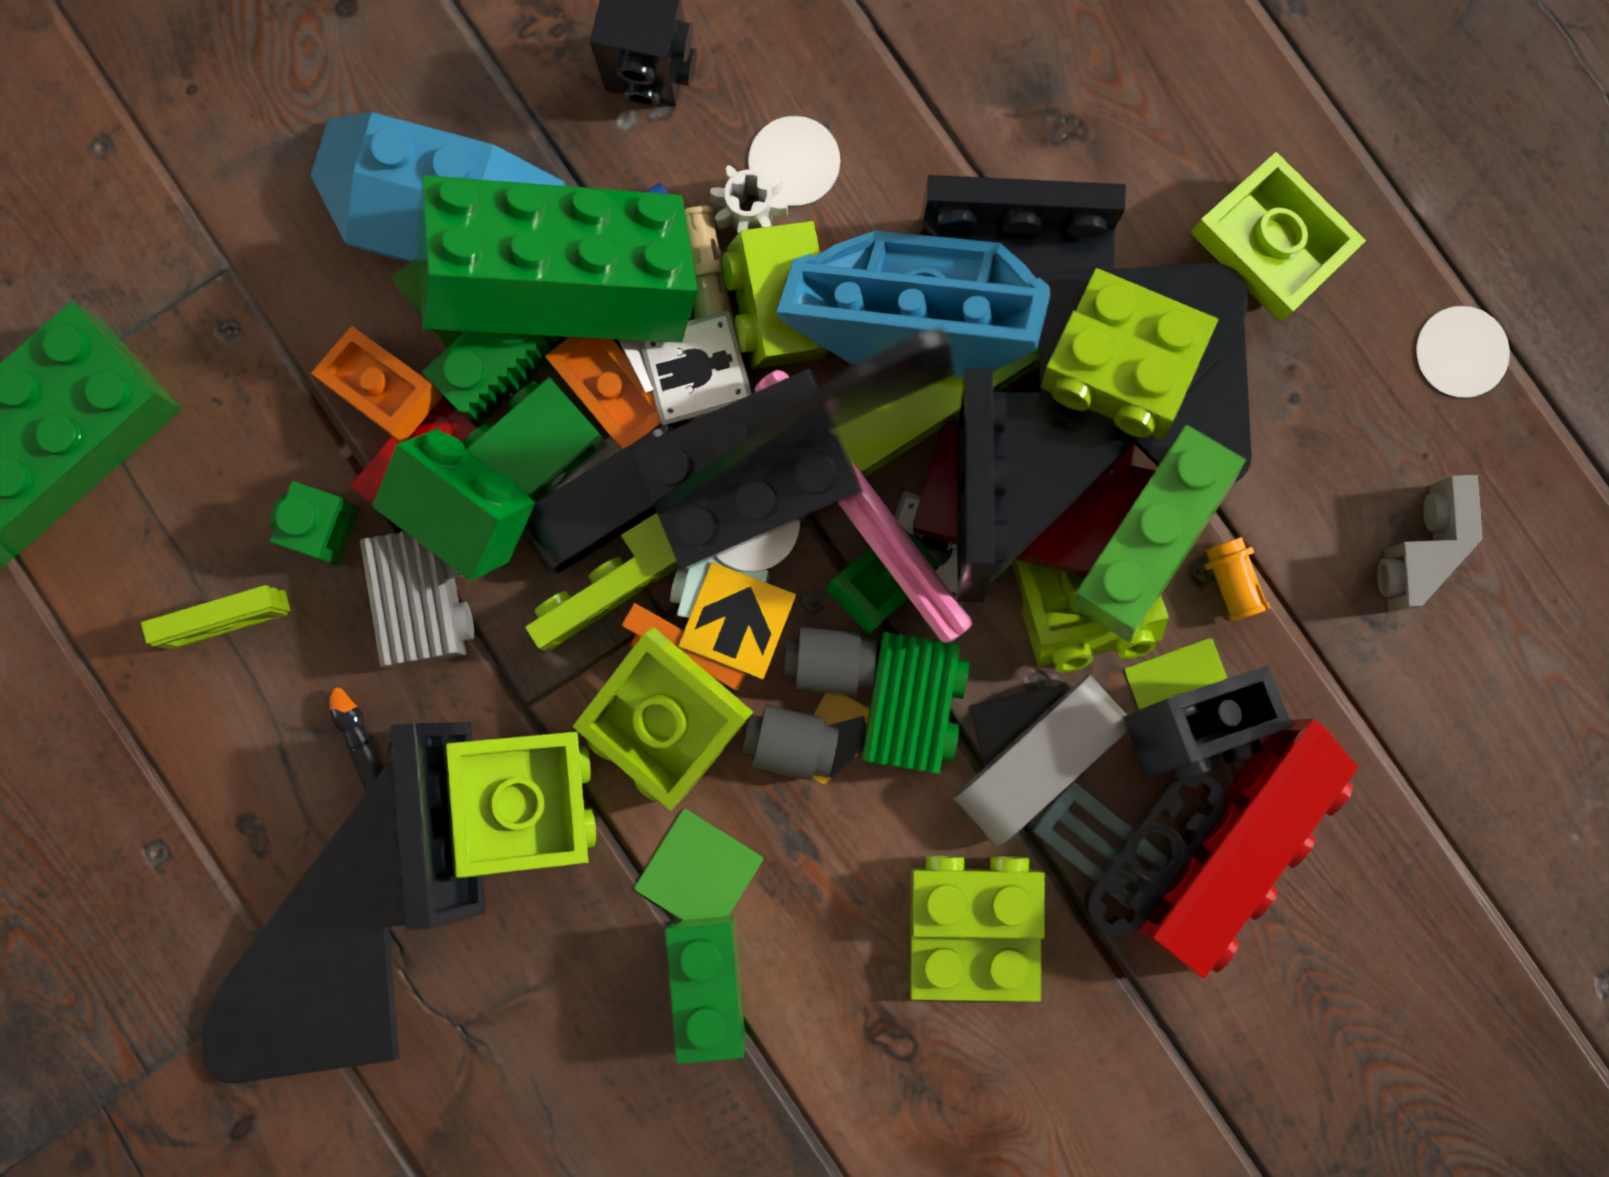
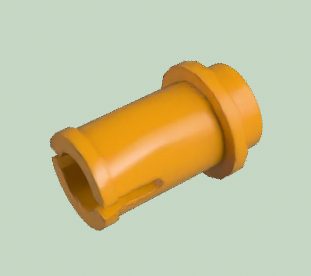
[1204,537,1270,622]

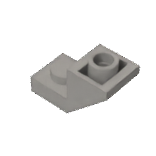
[1377,475,1483,611]

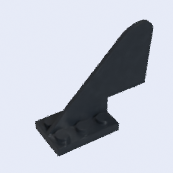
[919,175,1252,484]
[957,263,1247,602]
[631,329,955,570]
[202,722,486,1084]

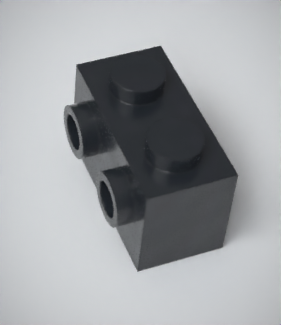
[590,0,697,108]
[1123,665,1292,782]

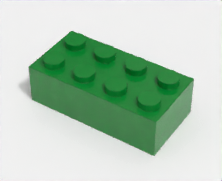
[417,175,698,343]
[0,301,182,570]

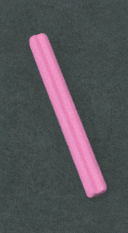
[755,370,972,643]

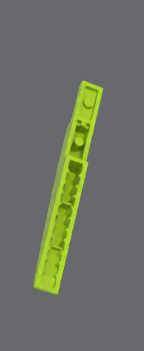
[525,346,1039,652]

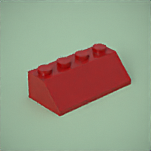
[1137,718,1359,979]

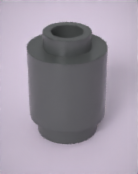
[784,627,877,695]
[741,705,839,781]

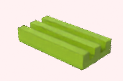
[141,585,291,650]

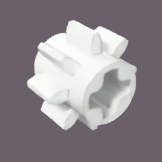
[710,160,788,233]

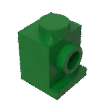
[269,481,360,566]

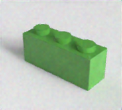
[1073,425,1246,643]

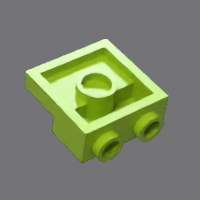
[1190,152,1366,323]
[1041,268,1219,441]
[1012,559,1169,673]
[572,627,753,811]
[443,732,596,878]
[910,855,1045,1002]

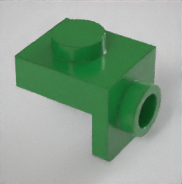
[825,527,939,635]

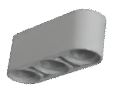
[953,674,1128,847]

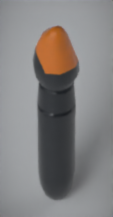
[329,687,384,792]

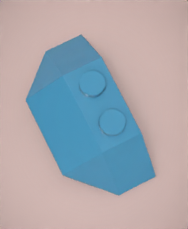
[311,112,566,263]
[776,230,1050,378]

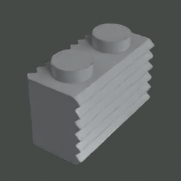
[360,531,474,669]

